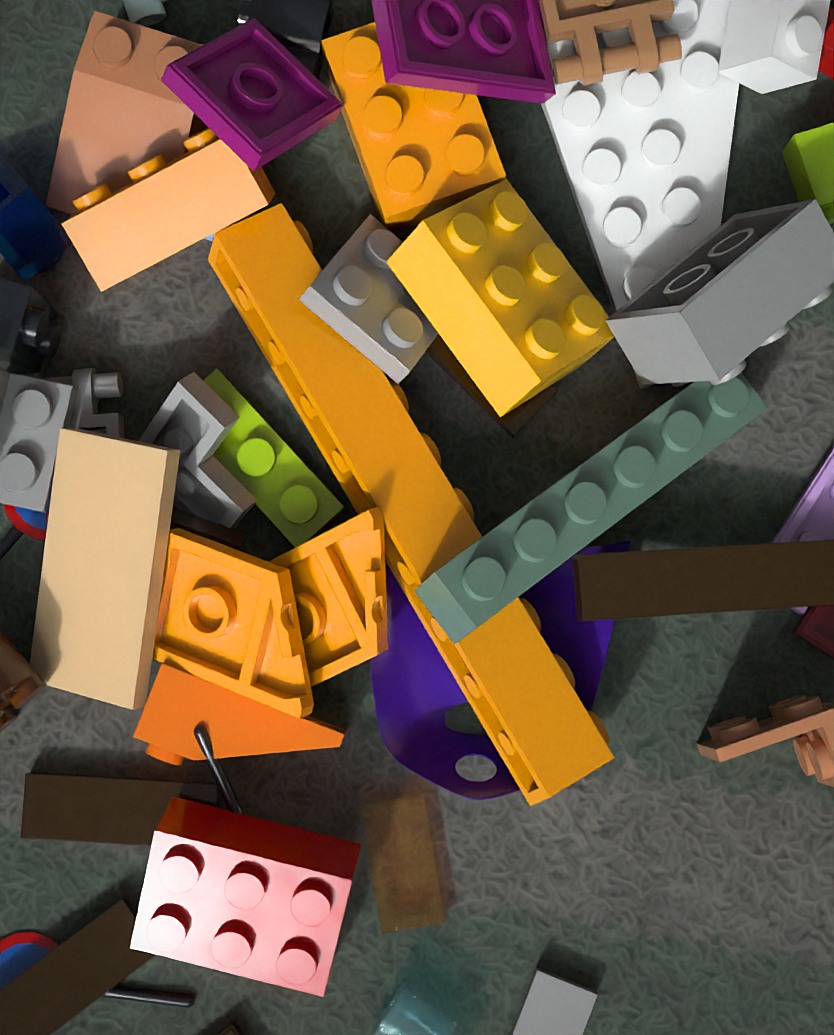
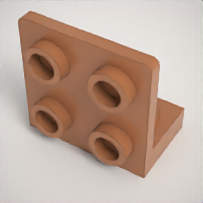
[697,694,834,787]

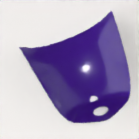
[370,540,632,800]

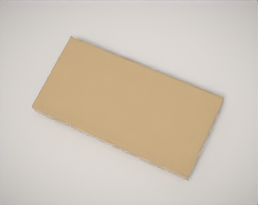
[30,428,180,710]

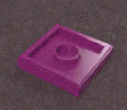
[161,18,344,171]

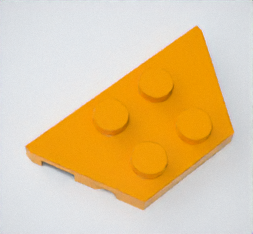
[269,506,388,687]
[152,528,314,719]

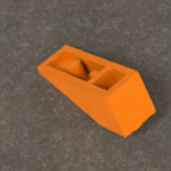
[133,663,347,766]

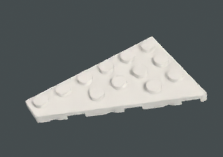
[541,0,739,389]

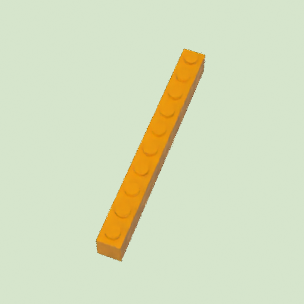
[208,203,615,807]

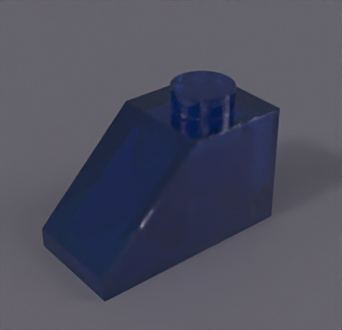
[0,153,73,282]

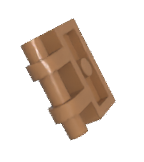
[538,0,682,86]

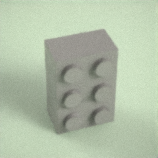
[605,199,834,387]

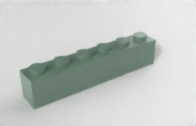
[414,373,768,645]

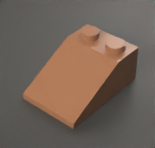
[45,10,206,215]

